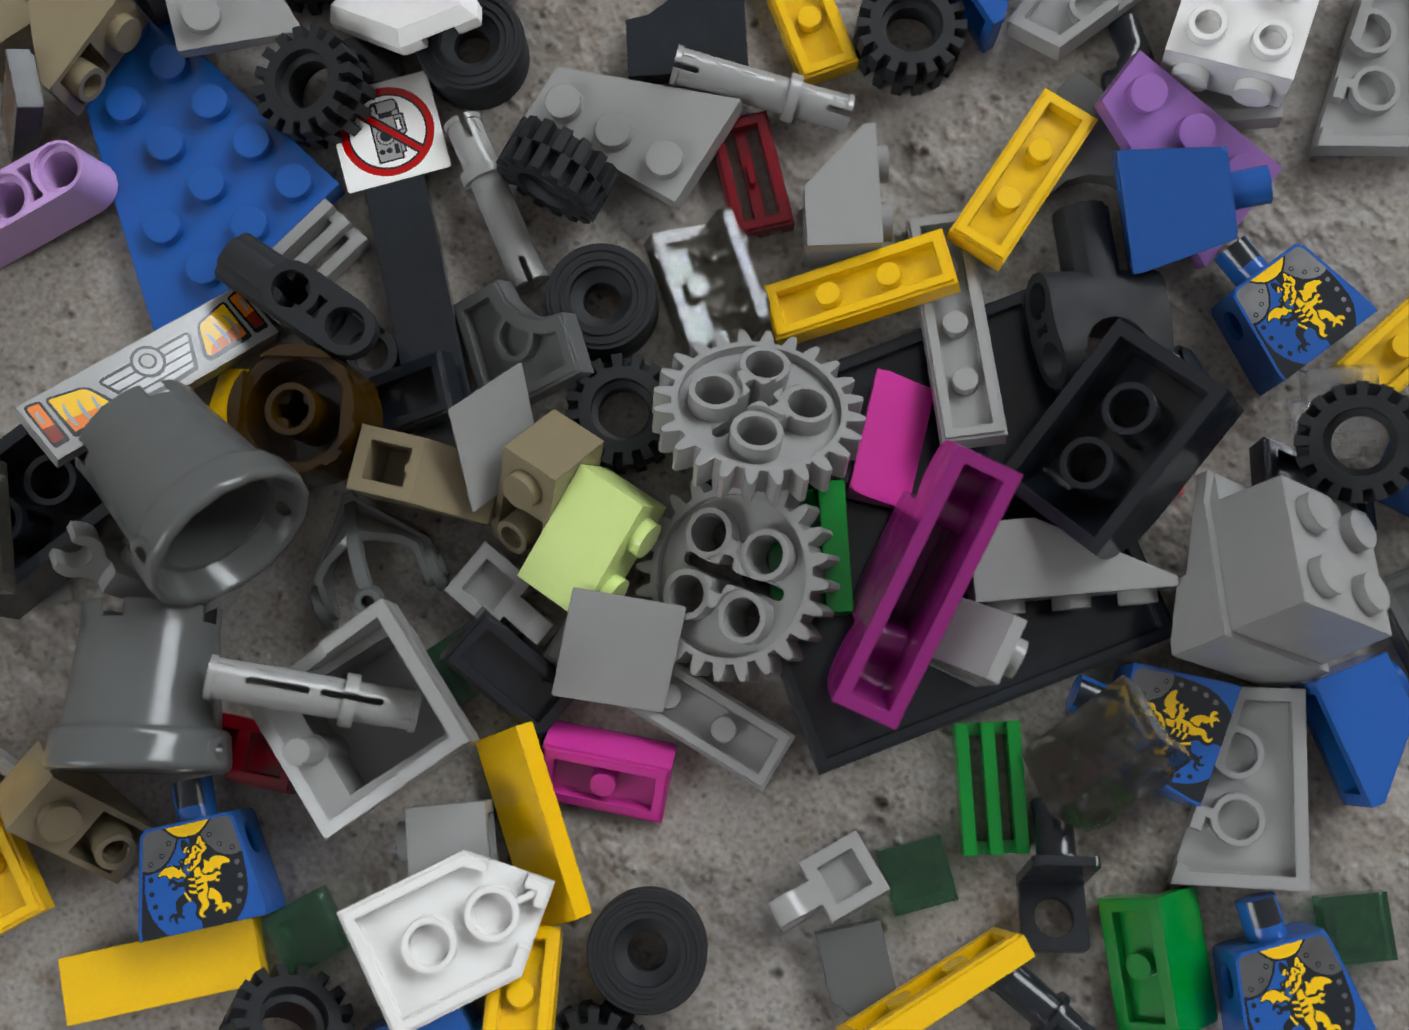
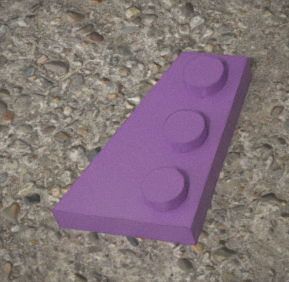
[1093,50,1282,269]

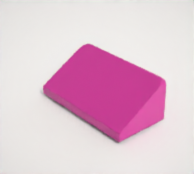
[845,368,933,509]
[542,721,677,823]

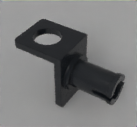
[1016,795,1101,954]

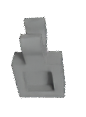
[48,521,157,599]
[444,541,560,648]
[768,830,890,933]

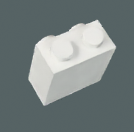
[1160,0,1319,107]

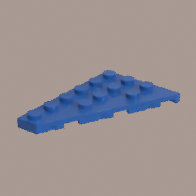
[85,0,345,331]

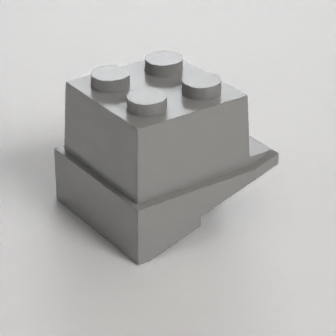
[1170,470,1392,688]
[245,598,480,840]

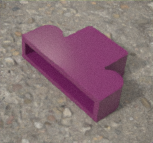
[827,439,1023,730]

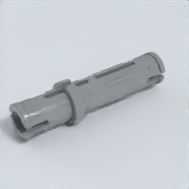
[669,44,855,134]
[444,111,549,294]
[202,654,422,733]

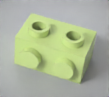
[517,464,667,612]

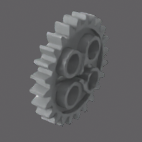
[652,329,866,506]
[636,480,840,682]

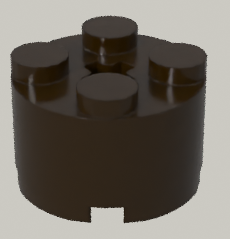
[227,343,383,486]

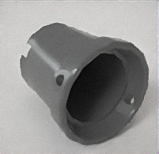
[75,379,309,606]
[42,597,233,774]

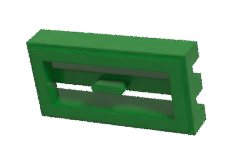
[951,720,1030,856]

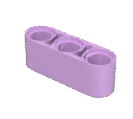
[0,140,118,269]

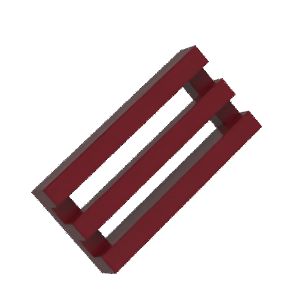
[714,110,795,244]

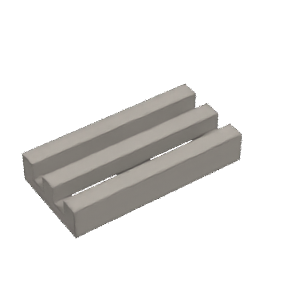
[272,198,372,330]

